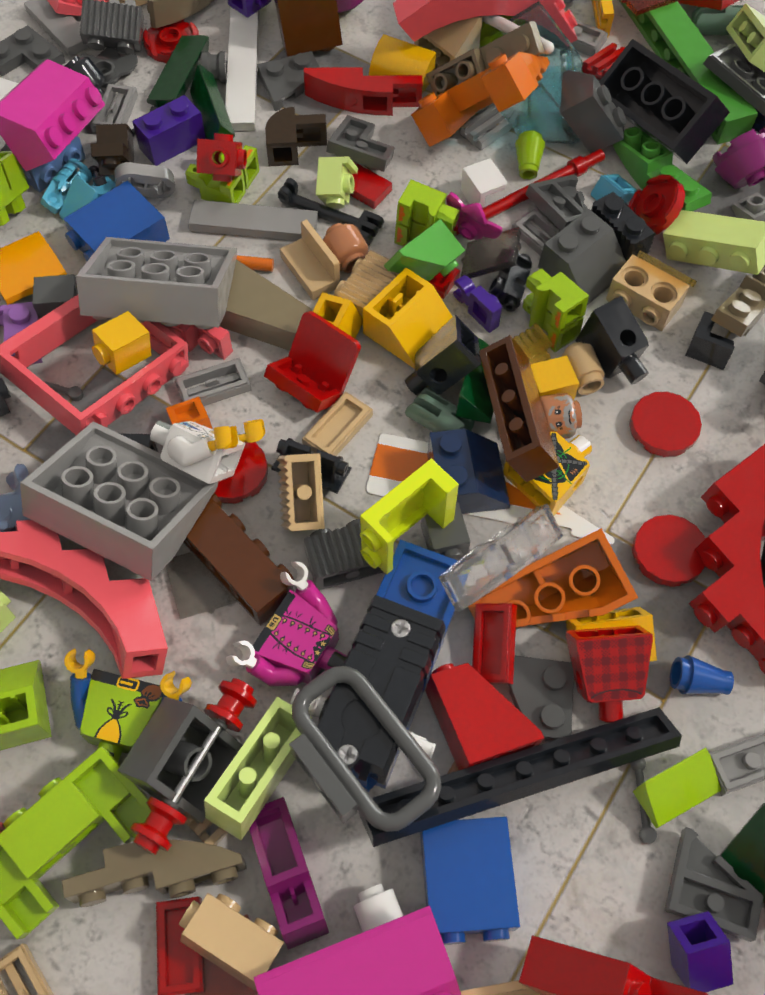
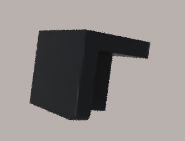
[685,311,735,370]

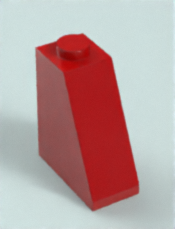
[425,663,544,770]

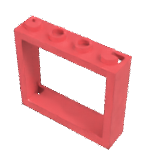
[0,294,189,435]

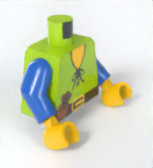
[64,648,192,762]

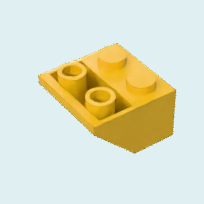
[363,268,453,369]

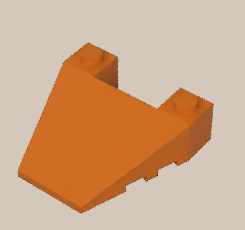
[411,52,550,147]

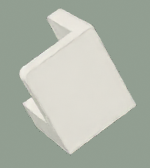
[461,158,507,208]

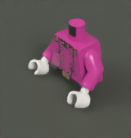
[226,562,347,687]

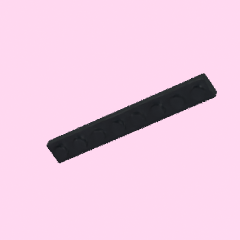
[358,707,682,847]

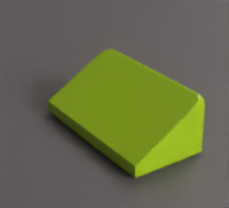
[632,748,721,829]

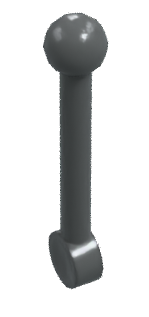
[42,380,83,401]
[630,758,657,844]

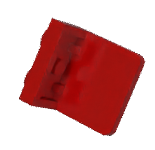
[264,311,361,413]

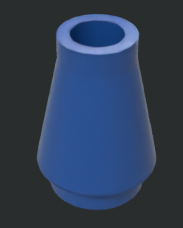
[670,655,734,695]

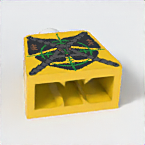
[503,431,592,519]

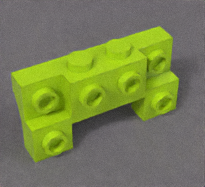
[0,746,151,940]

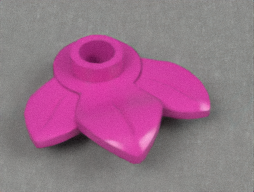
[446,192,502,240]

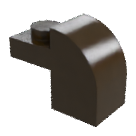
[265,107,327,167]
[91,124,134,176]

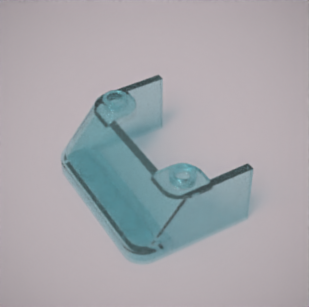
[500,1,583,144]

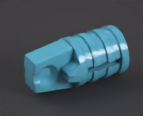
[40,158,92,214]

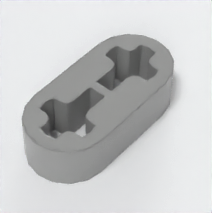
[114,162,175,198]

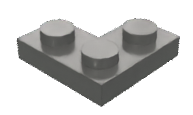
[0,25,66,76]
[326,115,395,172]

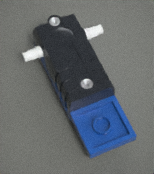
[290,539,472,792]

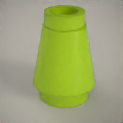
[515,130,545,180]

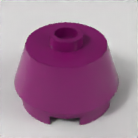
[712,128,765,189]

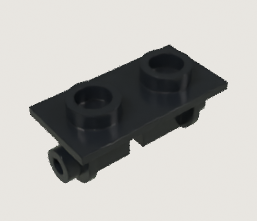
[488,242,532,312]
[271,438,352,494]

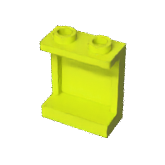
[360,458,459,574]

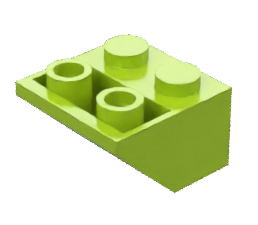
[0,660,52,751]

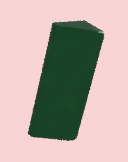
[147,35,209,107]
[190,64,235,140]
[455,338,494,424]

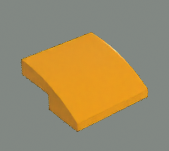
[0,231,67,305]

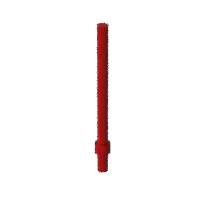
[453,149,605,236]

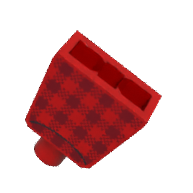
[566,625,653,722]

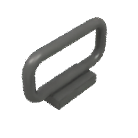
[289,666,442,832]

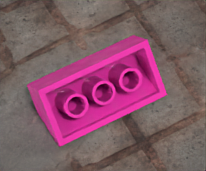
[0,59,105,172]
[254,905,461,995]

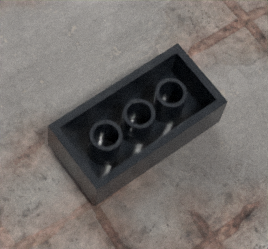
[599,39,730,164]

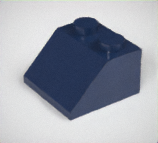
[427,429,510,514]

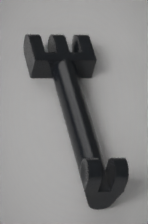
[278,178,384,246]

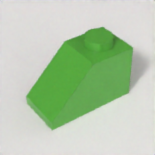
[384,219,466,281]

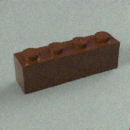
[479,335,559,482]
[183,493,294,626]

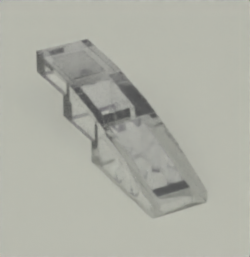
[439,503,563,612]

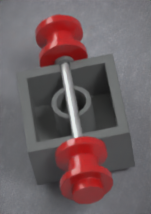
[117,678,257,855]

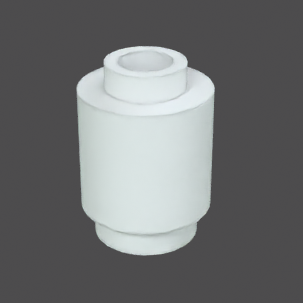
[353,884,404,933]

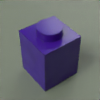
[667,911,733,993]

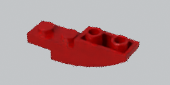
[304,67,423,116]

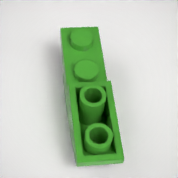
[612,126,712,211]

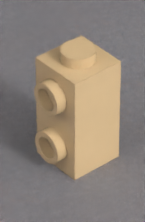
[178,893,284,990]

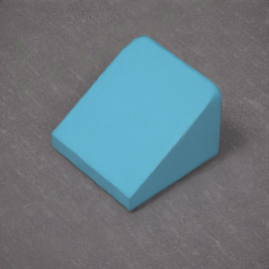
[591,174,637,203]

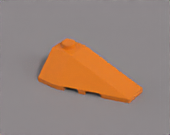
[464,528,638,627]

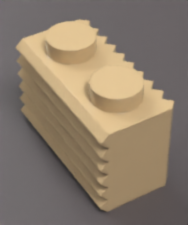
[334,250,399,326]
[277,453,325,531]

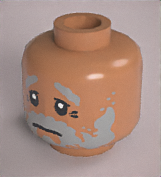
[540,393,582,439]

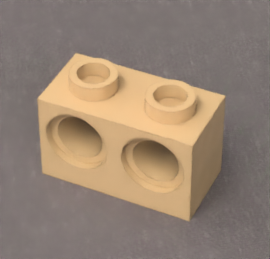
[606,254,690,331]

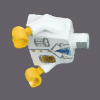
[150,419,265,484]

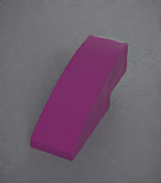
[249,797,329,950]

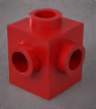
[196,133,247,182]

